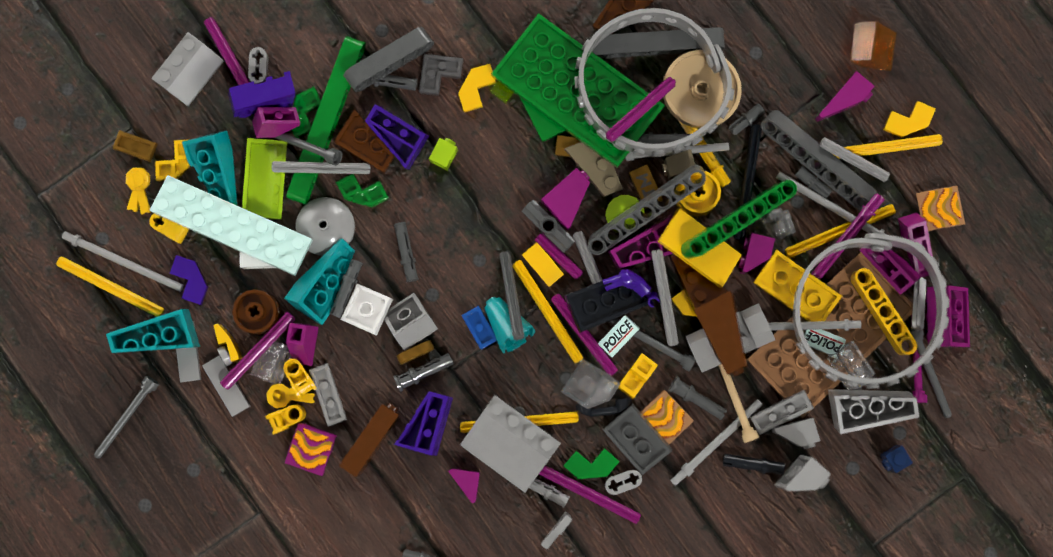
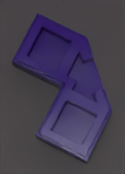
[169,255,208,305]

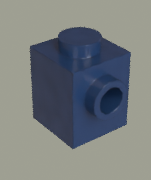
[880,445,913,473]

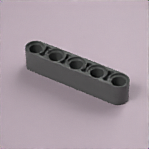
[343,27,434,92]

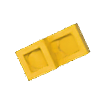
[522,242,564,287]
[214,324,242,362]
[617,353,658,399]

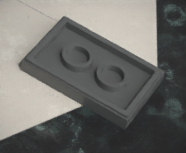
[603,404,673,475]

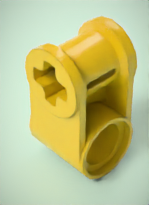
[149,214,189,244]
[283,359,317,399]
[265,405,306,435]

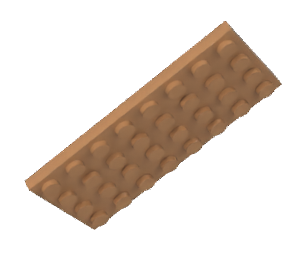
[746,252,913,418]

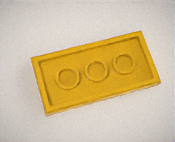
[657,208,742,288]
[753,250,842,322]

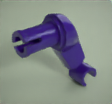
[603,269,660,307]

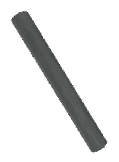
[500,251,524,340]

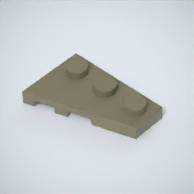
[564,142,623,197]

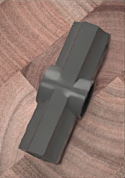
[521,199,575,253]

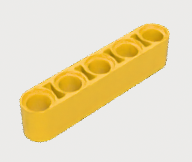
[851,268,917,355]

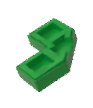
[292,87,321,138]
[336,174,389,208]
[563,448,620,479]

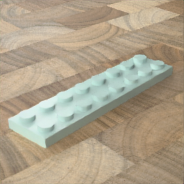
[150,175,313,276]

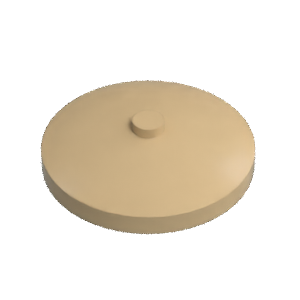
[663,50,742,128]

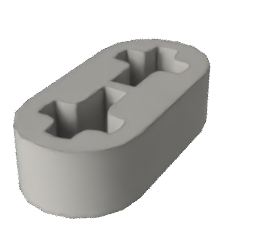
[248,47,268,84]
[605,469,642,495]

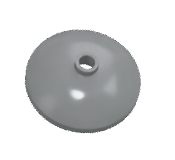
[296,197,355,256]

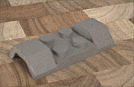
[686,303,776,373]

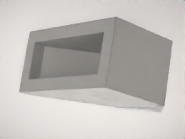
[771,417,820,449]

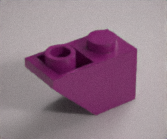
[738,233,775,274]
[286,323,319,366]

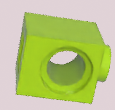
[429,138,458,171]

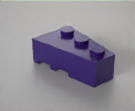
[229,71,295,118]
[365,104,429,170]
[394,391,453,456]

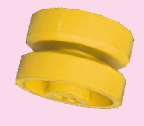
[675,171,721,217]

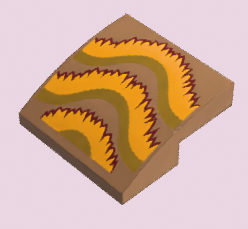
[916,186,965,231]
[641,390,694,444]

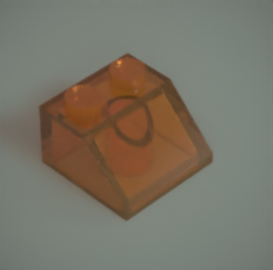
[850,21,897,71]

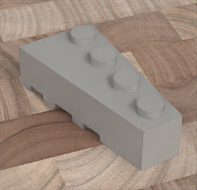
[828,389,919,434]

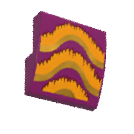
[285,422,337,476]

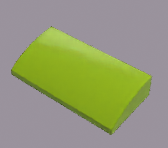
[242,138,287,220]

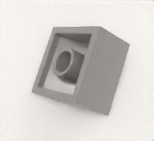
[384,293,438,351]

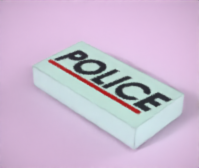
[598,315,640,357]
[804,329,846,358]

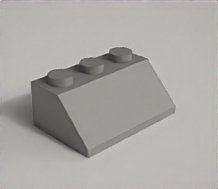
[151,32,224,107]
[774,455,831,491]

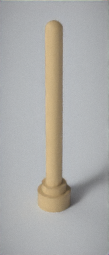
[719,364,759,443]

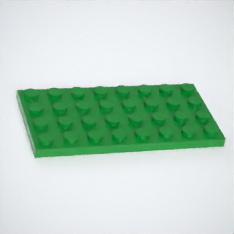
[491,13,665,168]

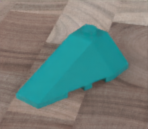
[182,131,237,205]
[284,239,355,325]

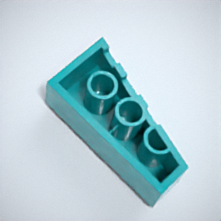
[106,309,200,353]

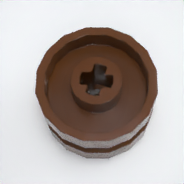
[232,289,281,335]

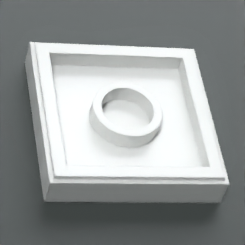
[340,284,393,336]

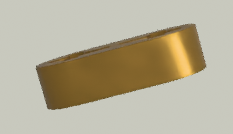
[396,340,434,365]

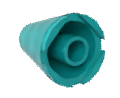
[484,297,536,353]

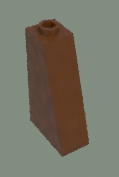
[694,291,747,377]
[339,403,400,477]

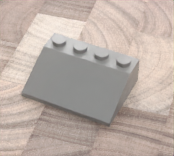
[460,396,561,493]

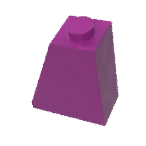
[541,168,590,231]

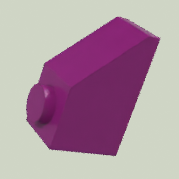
[252,107,300,138]

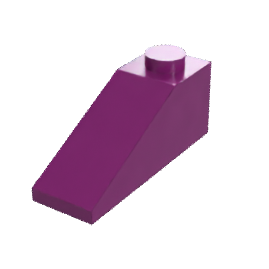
[815,71,875,121]
[898,213,933,277]
[860,248,921,295]

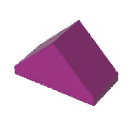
[448,468,480,504]

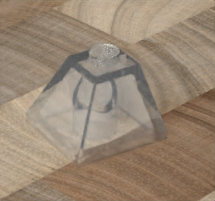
[561,359,621,409]

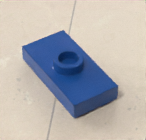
[461,305,497,350]

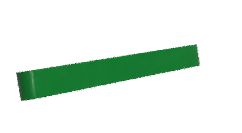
[287,36,366,205]

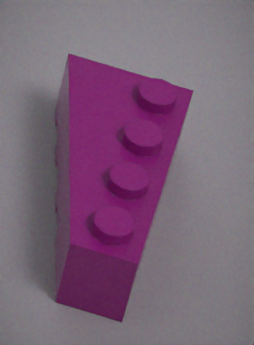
[608,213,675,268]

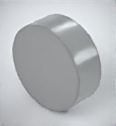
[217,346,233,366]

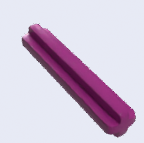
[535,233,583,279]

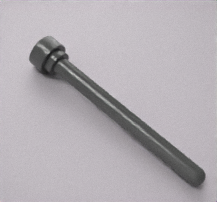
[276,133,342,166]
[609,318,696,372]
[909,329,952,418]
[94,375,160,459]

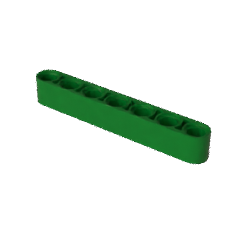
[681,180,797,259]

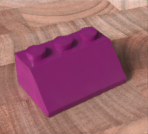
[925,286,970,347]

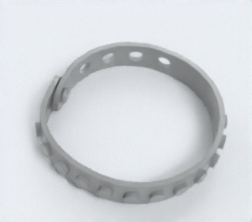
[574,8,734,157]
[792,233,949,389]

